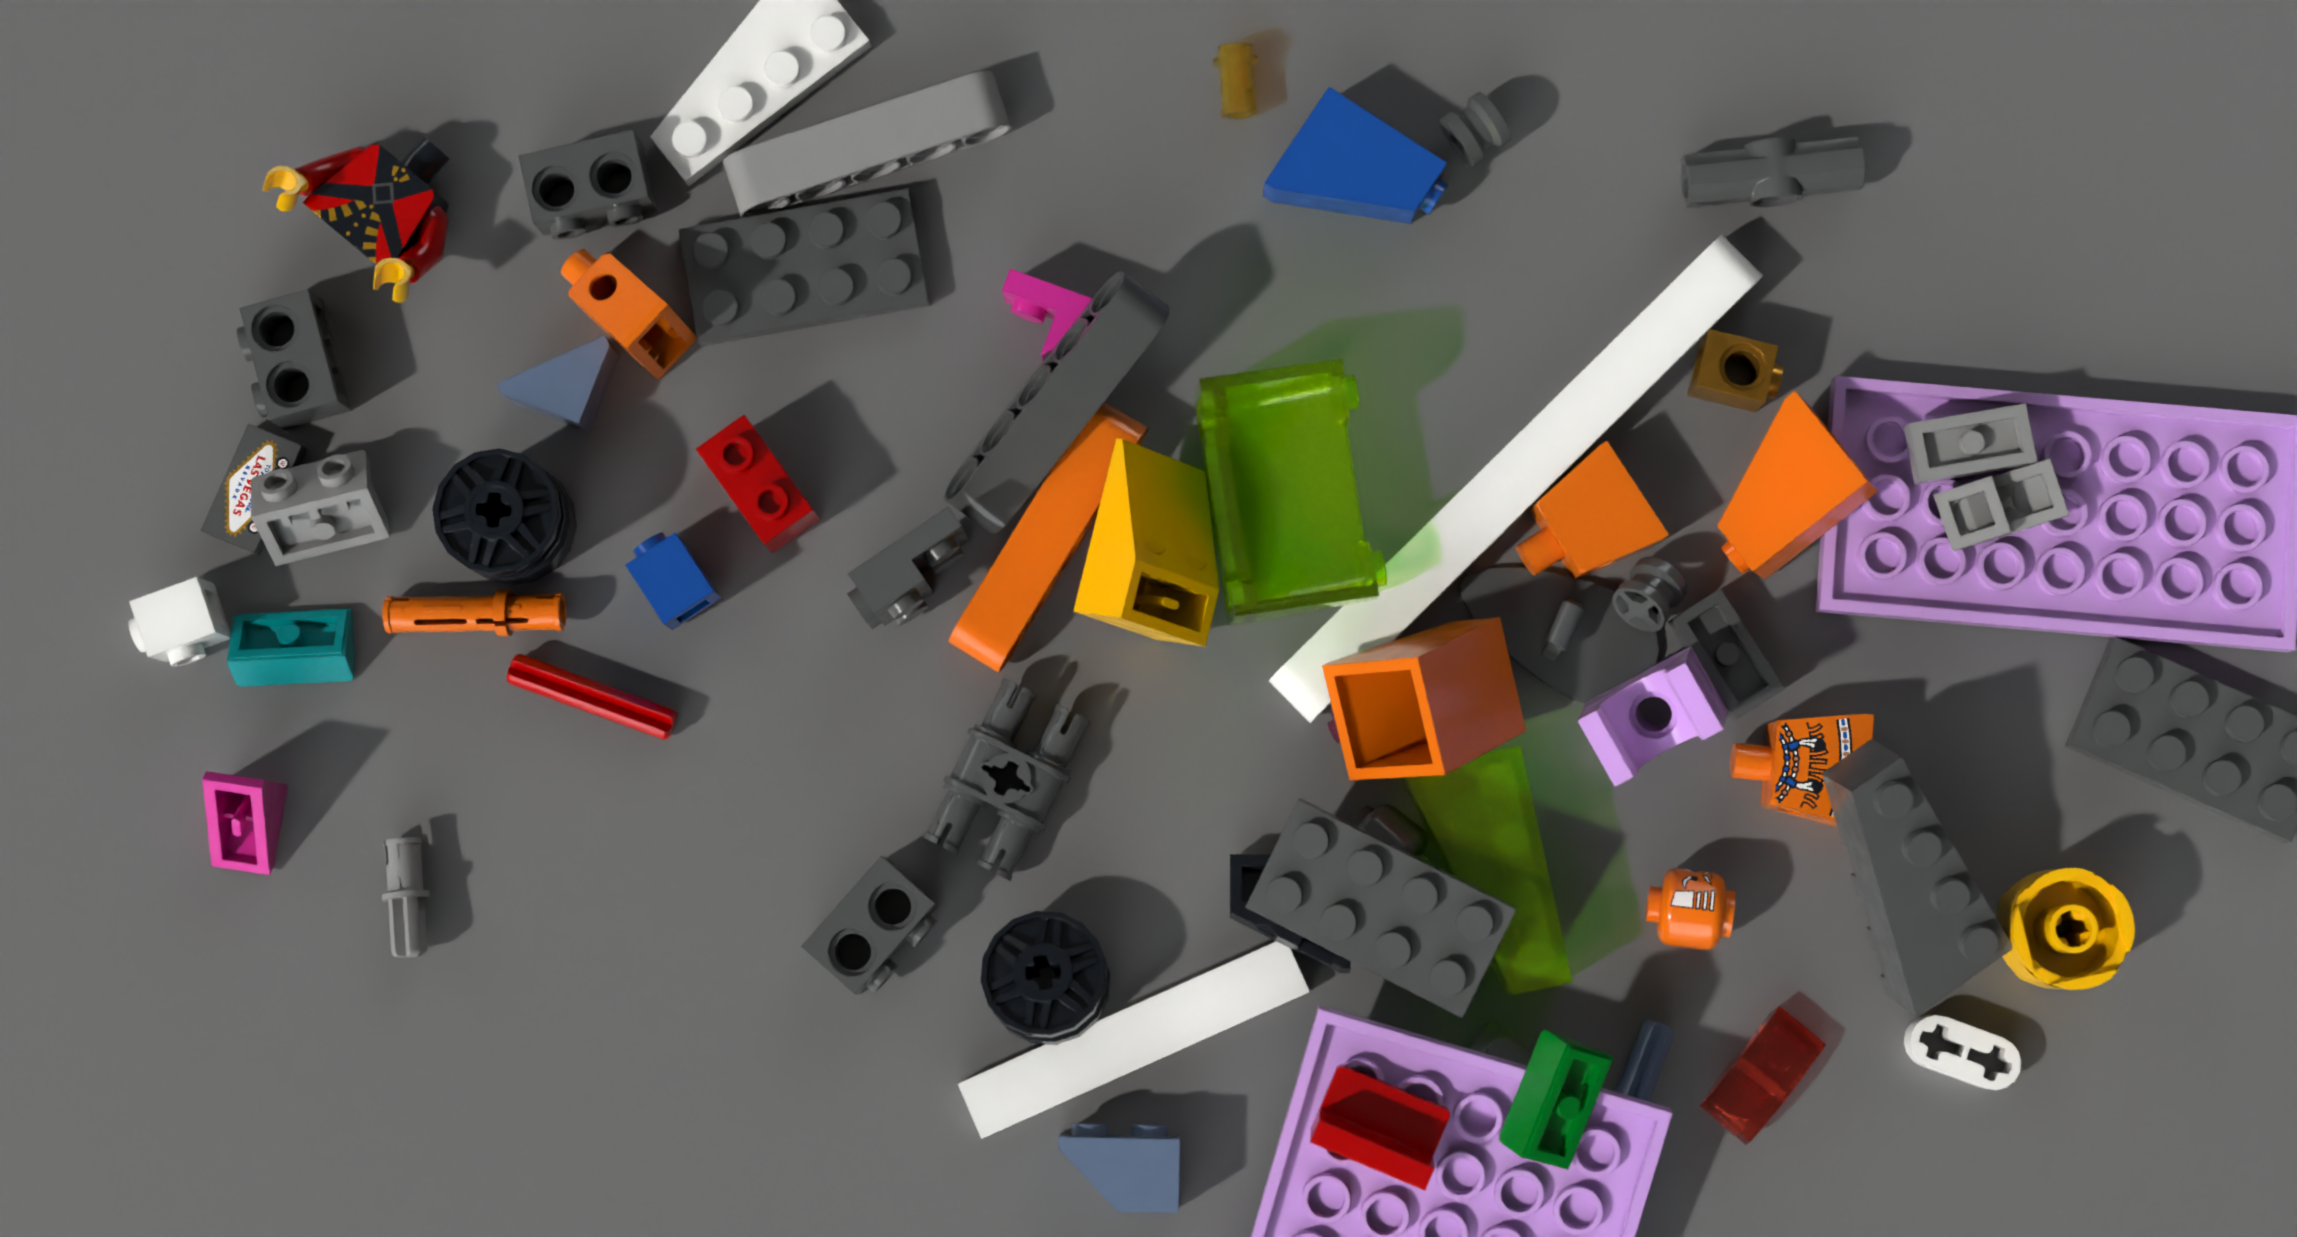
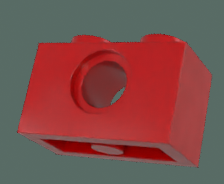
[696,415,820,553]

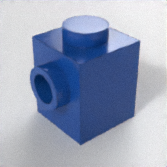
[625,532,722,630]

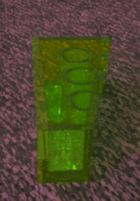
[1400,745,1573,995]

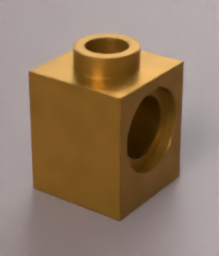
[1687,329,1784,412]

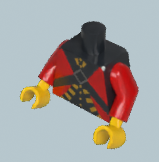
[262,136,450,303]

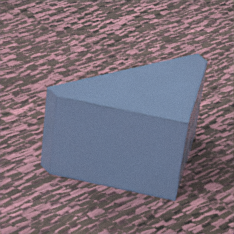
[497,335,619,432]

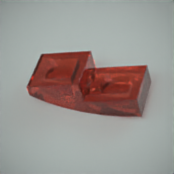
[1699,1006,1826,1145]

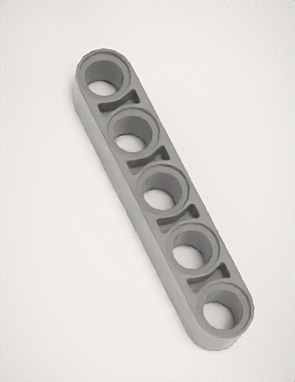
[723,71,1012,218]

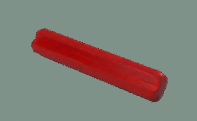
[506,654,678,740]

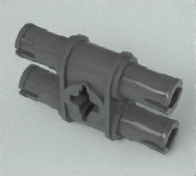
[923,678,1091,881]

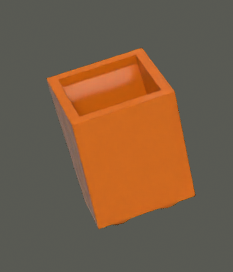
[1322,617,1526,780]

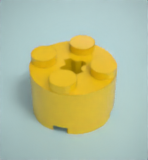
[1996,868,2135,990]

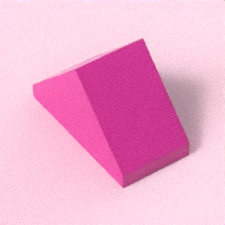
[202,771,288,875]

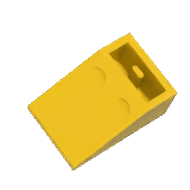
[1073,438,1220,647]

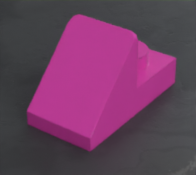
[1002,269,1093,362]

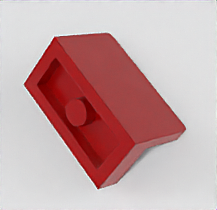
[1310,1064,1450,1191]

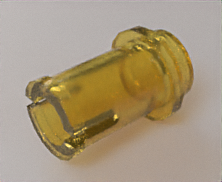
[1213,42,1259,119]

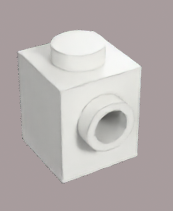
[128,577,231,667]

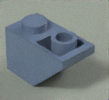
[1058,1123,1180,1213]

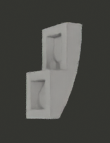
[1933,458,2069,552]

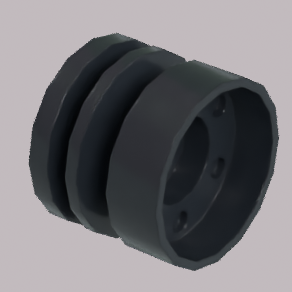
[432,448,577,585]

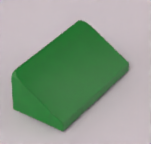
[1499,1030,1614,1170]

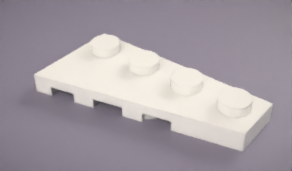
[650,0,871,187]

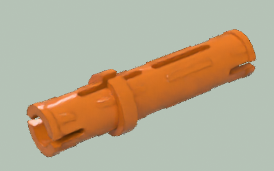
[382,589,567,636]

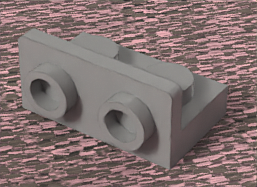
[251,450,390,566]

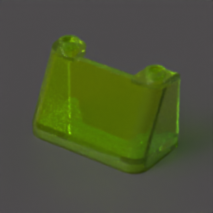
[1195,359,1387,626]

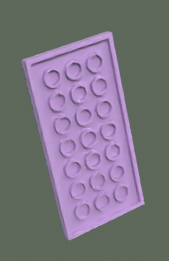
[1815,376,2297,653]

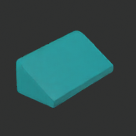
[226,608,355,687]

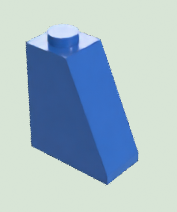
[1263,87,1448,224]

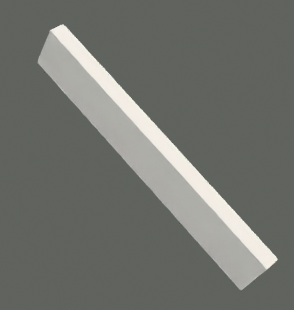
[958,941,1310,1139]

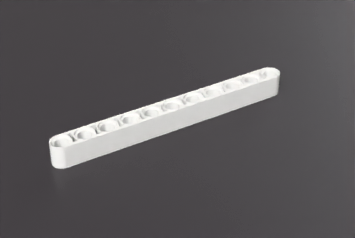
[1269,235,1763,723]

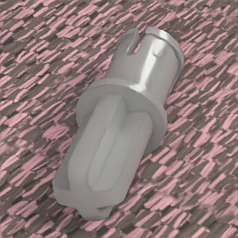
[381,837,430,958]

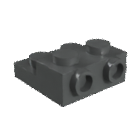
[847,506,969,630]

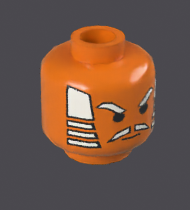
[1645,868,1735,950]

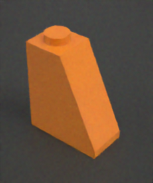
[1717,391,1878,580]

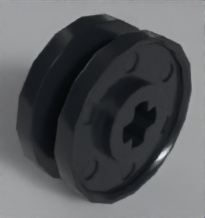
[981,911,1111,1045]

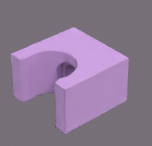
[1577,646,1728,787]

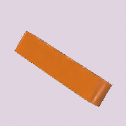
[948,402,1149,673]

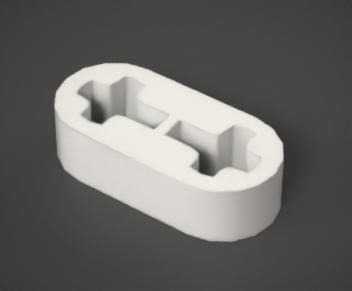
[1904,1014,2021,1090]

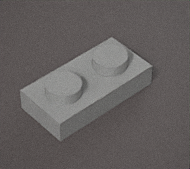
[1903,403,2038,485]

